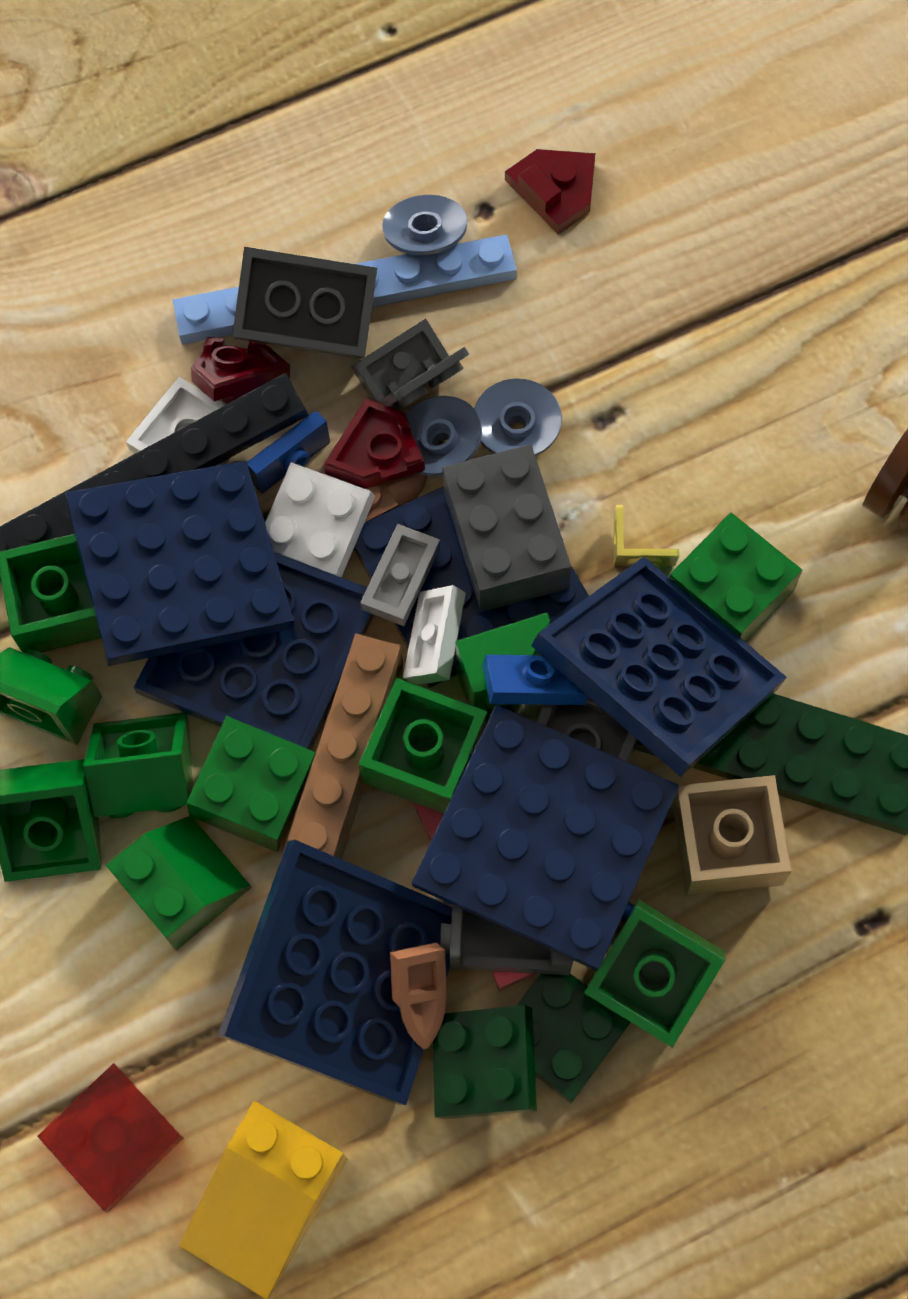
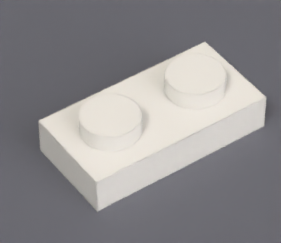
[403,585,466,685]

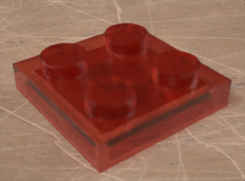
[37,1063,184,1213]

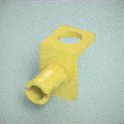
[613,505,679,569]

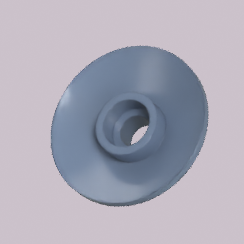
[382,195,467,255]
[474,378,562,456]
[406,396,482,476]

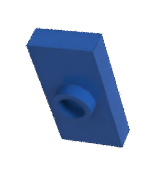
[247,411,330,494]
[482,655,588,705]

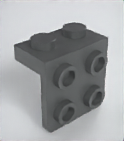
[351,318,469,410]

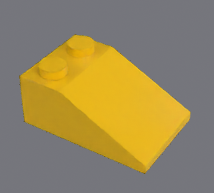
[179,1100,348,1299]

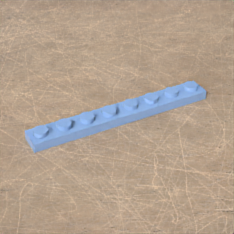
[172,234,517,345]

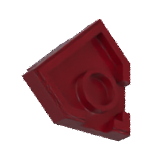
[505,149,596,234]
[191,337,290,404]
[324,398,425,489]

